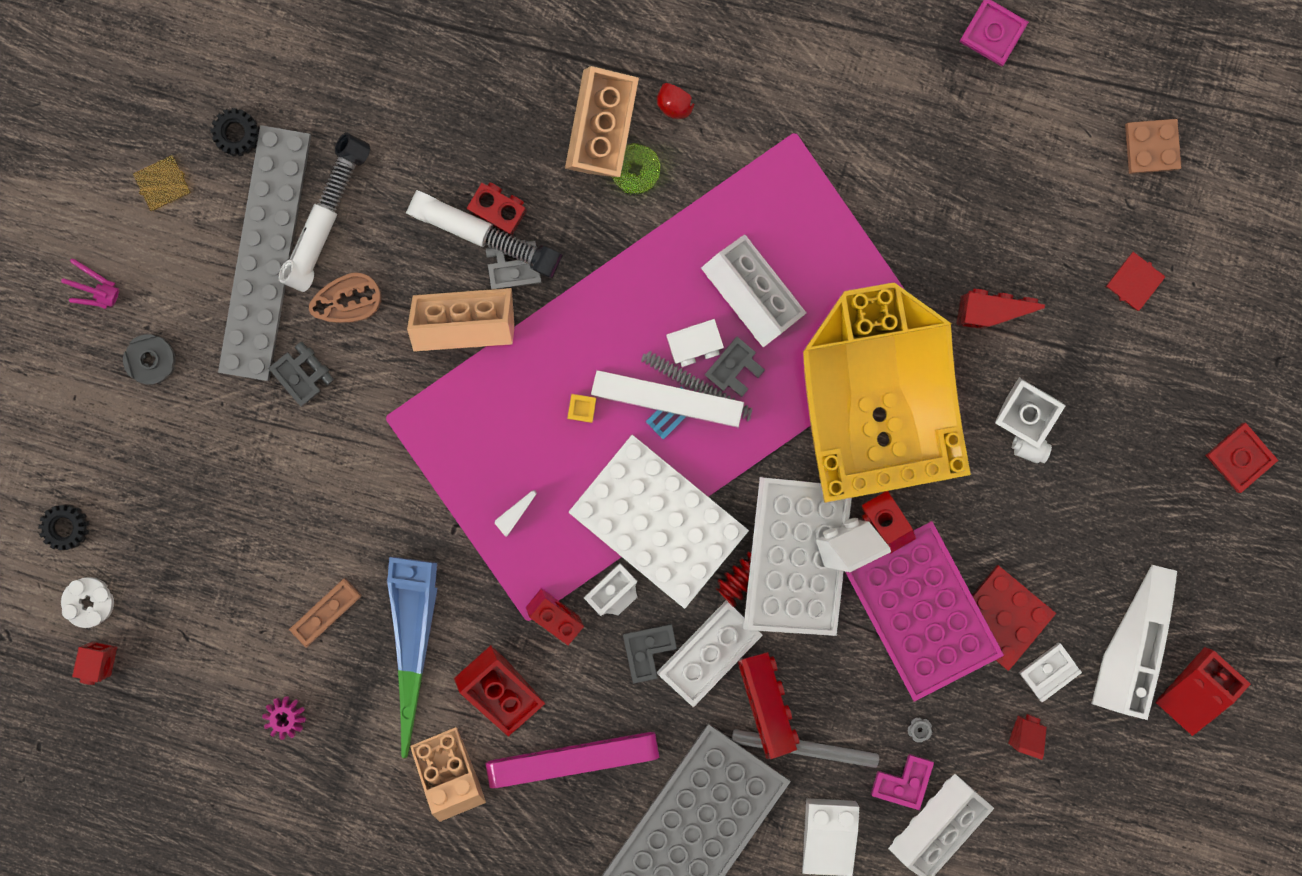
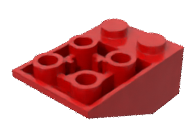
[956,289,1045,329]
[1155,647,1251,736]

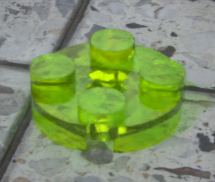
[612,143,661,195]

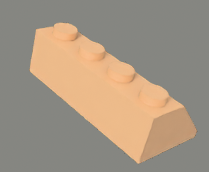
[565,66,639,177]
[407,288,515,351]

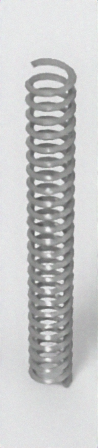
[641,351,752,422]

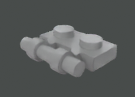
[486,240,542,289]

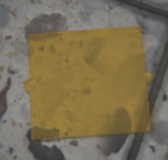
[133,155,191,212]

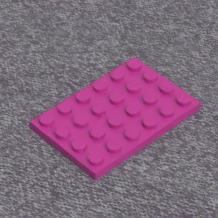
[846,521,1004,702]

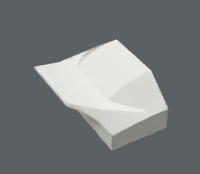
[584,563,637,616]

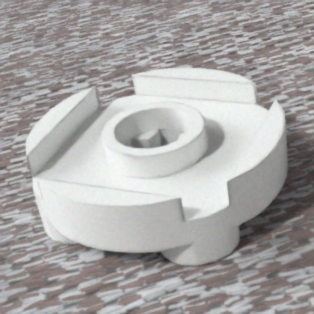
[61,577,114,628]

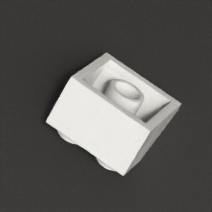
[995,377,1066,449]
[815,518,891,572]

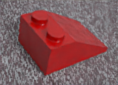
[454,645,545,737]

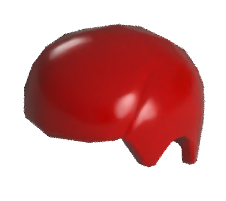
[656,83,695,119]

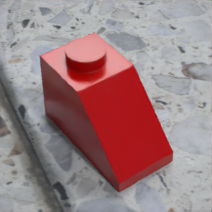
[1008,714,1047,760]

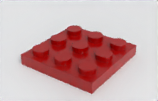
[972,565,1056,671]

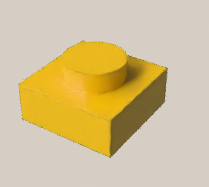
[567,394,596,423]

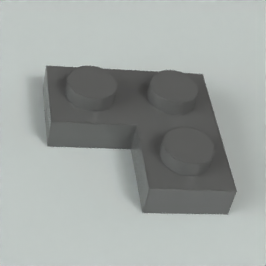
[623,623,677,684]

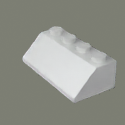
[701,234,806,347]
[888,774,994,876]

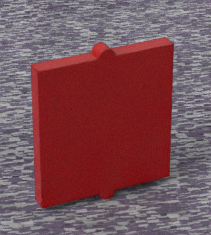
[1106,252,1165,311]

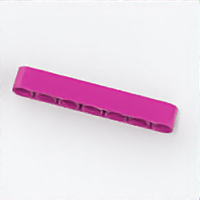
[485,732,659,788]

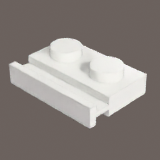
[1019,643,1082,702]

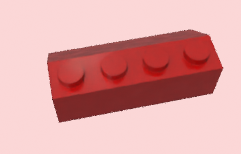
[737,652,800,759]

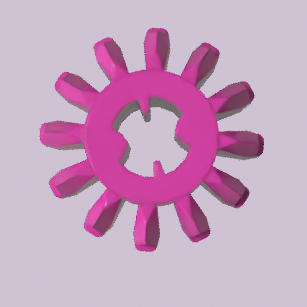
[262,696,306,740]

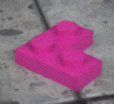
[871,754,934,810]

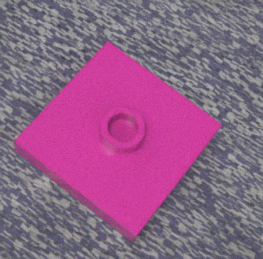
[959,0,1029,67]

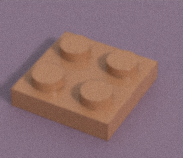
[1125,119,1181,174]

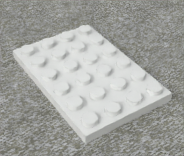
[569,435,749,609]
[743,477,852,636]

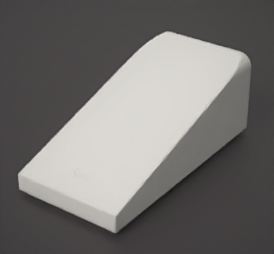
[495,490,537,537]

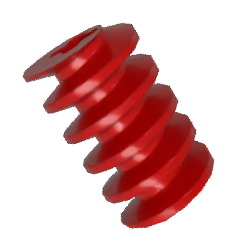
[716,552,752,607]

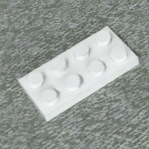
[657,600,763,707]

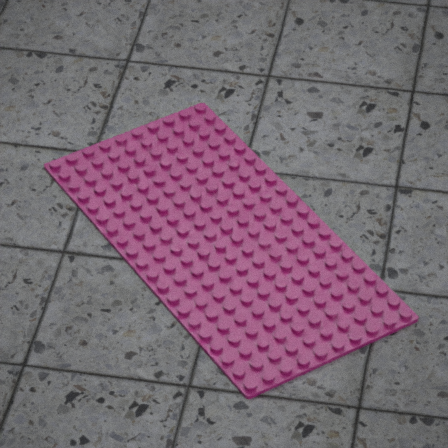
[386,133,905,621]

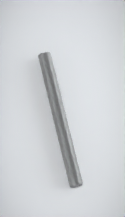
[732,729,879,768]

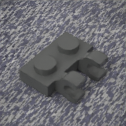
[705,337,765,397]

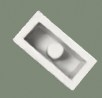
[666,319,724,367]

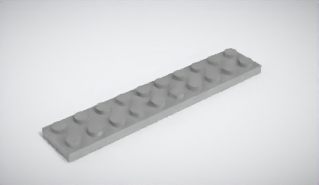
[218,125,311,381]

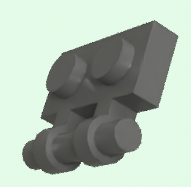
[268,341,335,407]

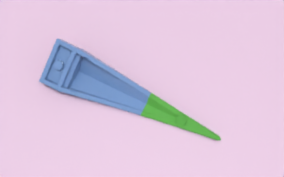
[387,557,438,758]

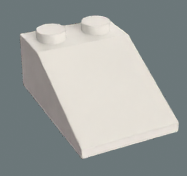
[802,798,859,876]

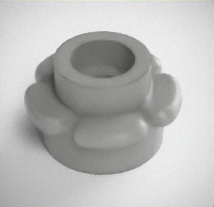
[908,718,932,742]

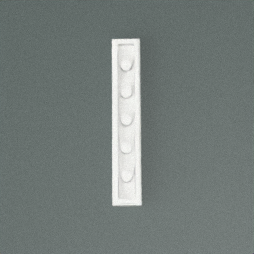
[591,370,744,428]

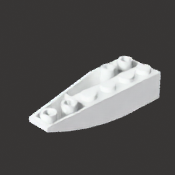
[1091,565,1177,720]

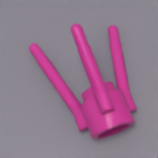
[61,258,119,309]

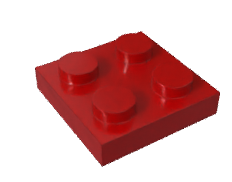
[1205,423,1279,493]

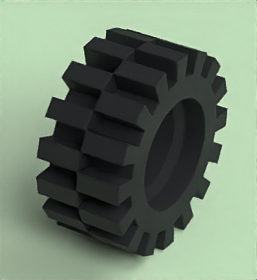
[211,108,259,156]
[38,504,89,550]

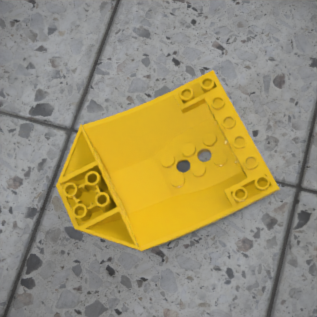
[803,283,971,503]

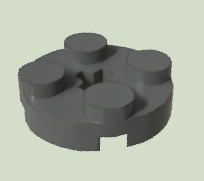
[123,334,176,385]

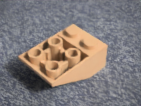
[410,727,486,822]

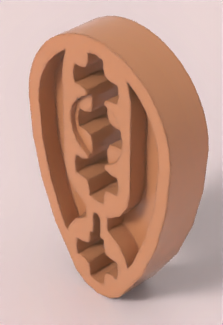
[309,273,382,323]

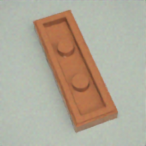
[289,578,362,648]

